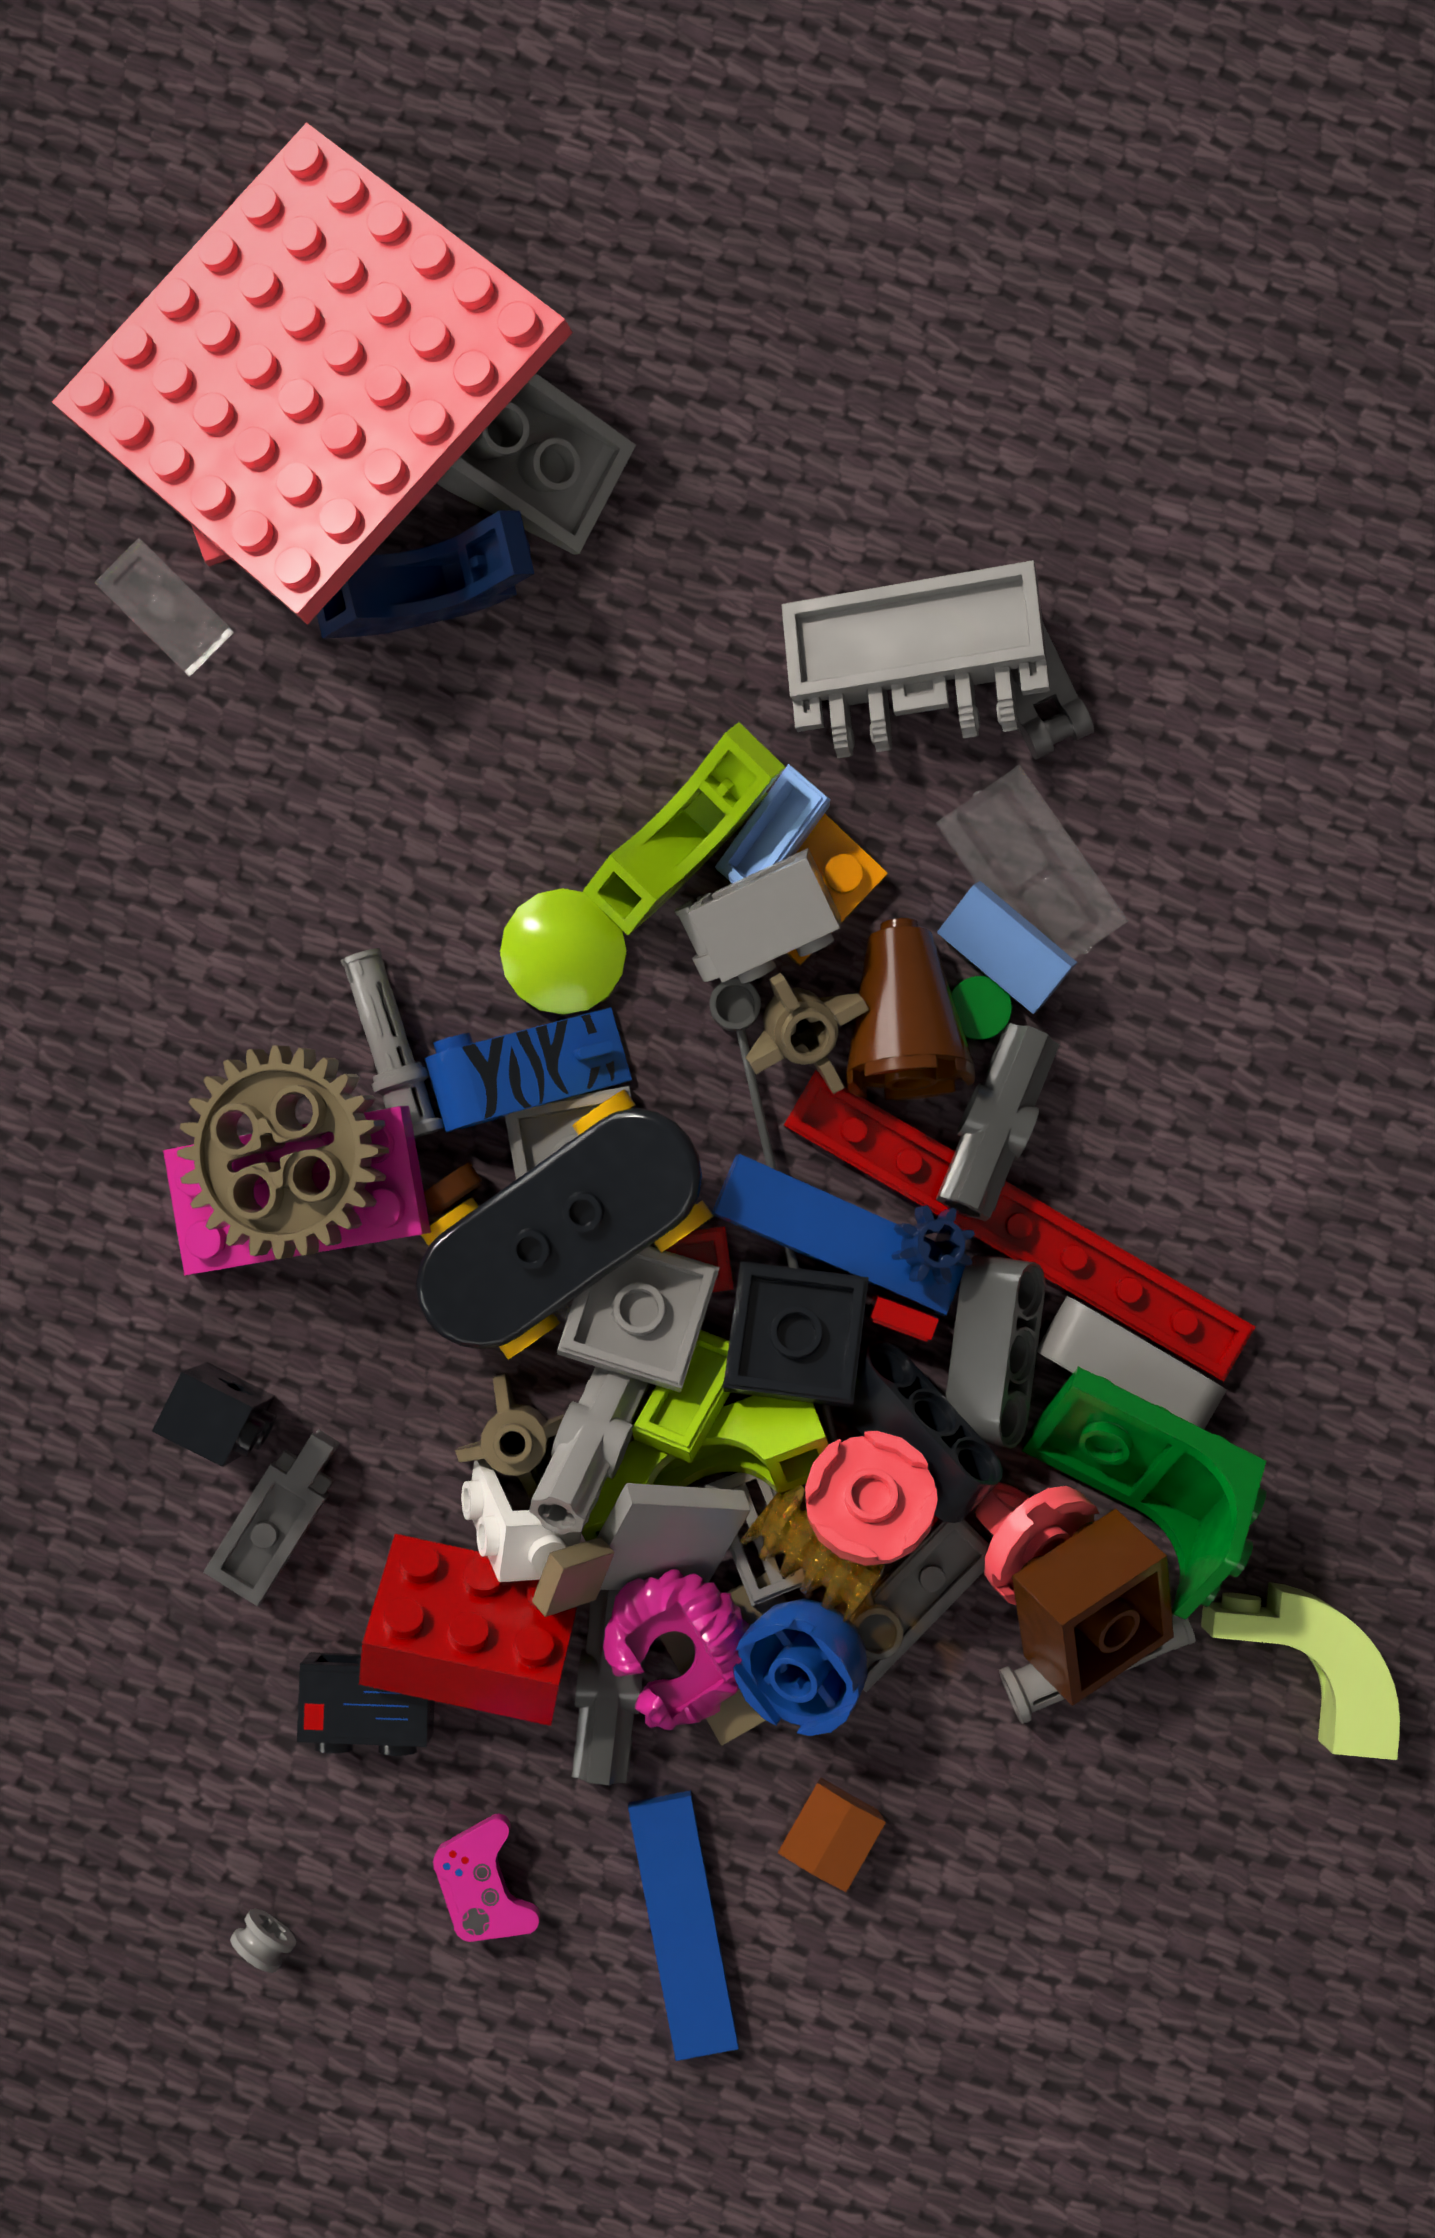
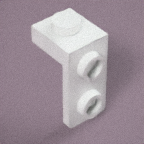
[461,1459,581,1582]

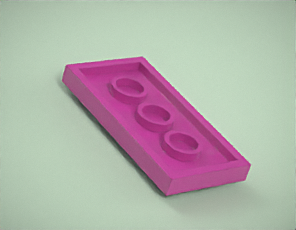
[163,1106,431,1276]

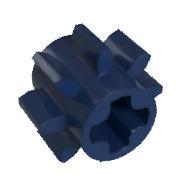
[891,1205,975,1285]

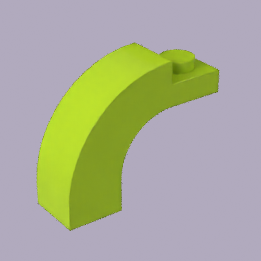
[583,722,786,935]

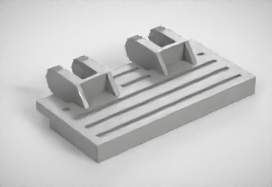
[781,560,1050,758]

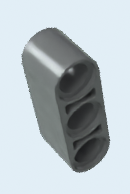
[945,1254,1045,1449]

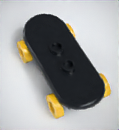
[416,1089,713,1360]

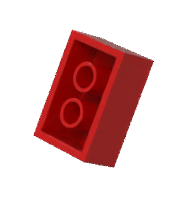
[359,1534,578,1726]

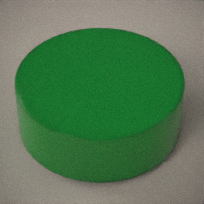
[951,976,1012,1040]

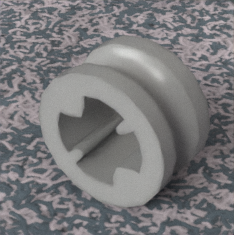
[230,1908,296,1973]

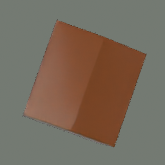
[778,1777,886,1892]

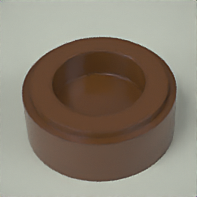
[424,1162,483,1218]

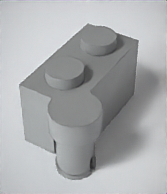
[674,848,841,983]

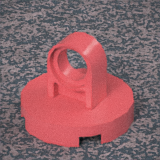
[805,1431,938,1566]
[975,1482,1099,1605]

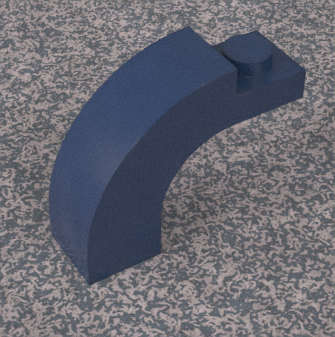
[317,510,535,638]

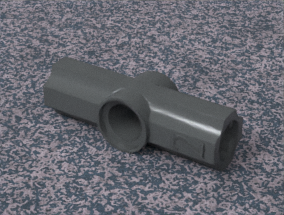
[936,1023,1060,1221]
[572,1590,645,1785]

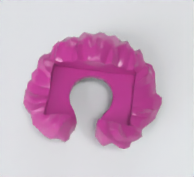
[603,1569,749,1731]

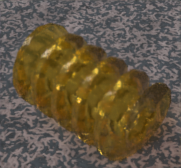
[740,1485,885,1622]

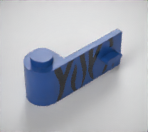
[425,1007,632,1133]

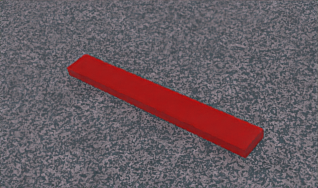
[783,1070,1256,1382]

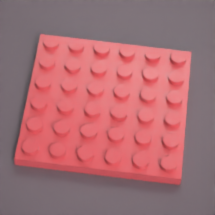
[52,122,573,625]

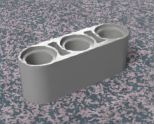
[1037,1296,1227,1429]

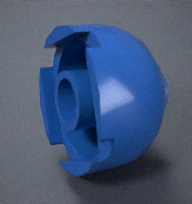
[734,1599,868,1736]

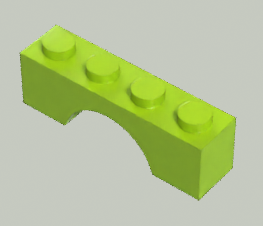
[582,1396,829,1541]

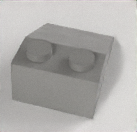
[437,374,636,555]

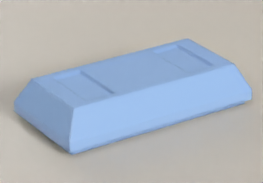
[715,764,831,883]

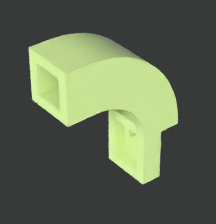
[1201,1582,1400,1760]

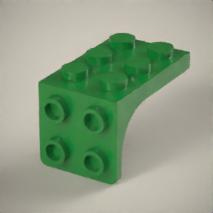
[1022,1366,1267,1620]

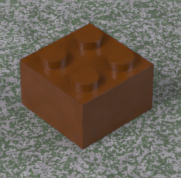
[1012,1508,1174,1706]

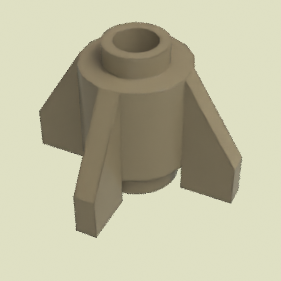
[746,973,869,1094]
[455,1373,565,1500]

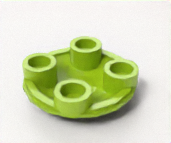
[500,888,627,1015]

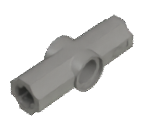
[529,1366,651,1535]

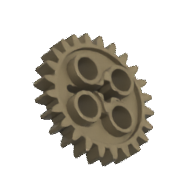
[177,1045,389,1259]

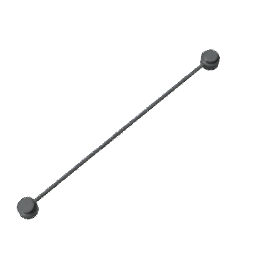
[710,978,903,1660]

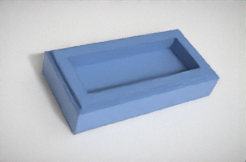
[937,881,1078,1014]

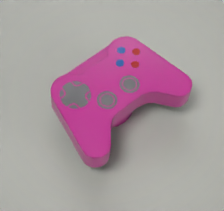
[433,1813,540,1942]

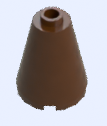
[846,918,975,1100]

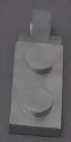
[203,1429,340,1606]

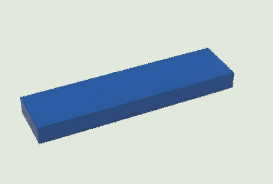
[712,1154,970,1316]
[628,1790,739,2061]

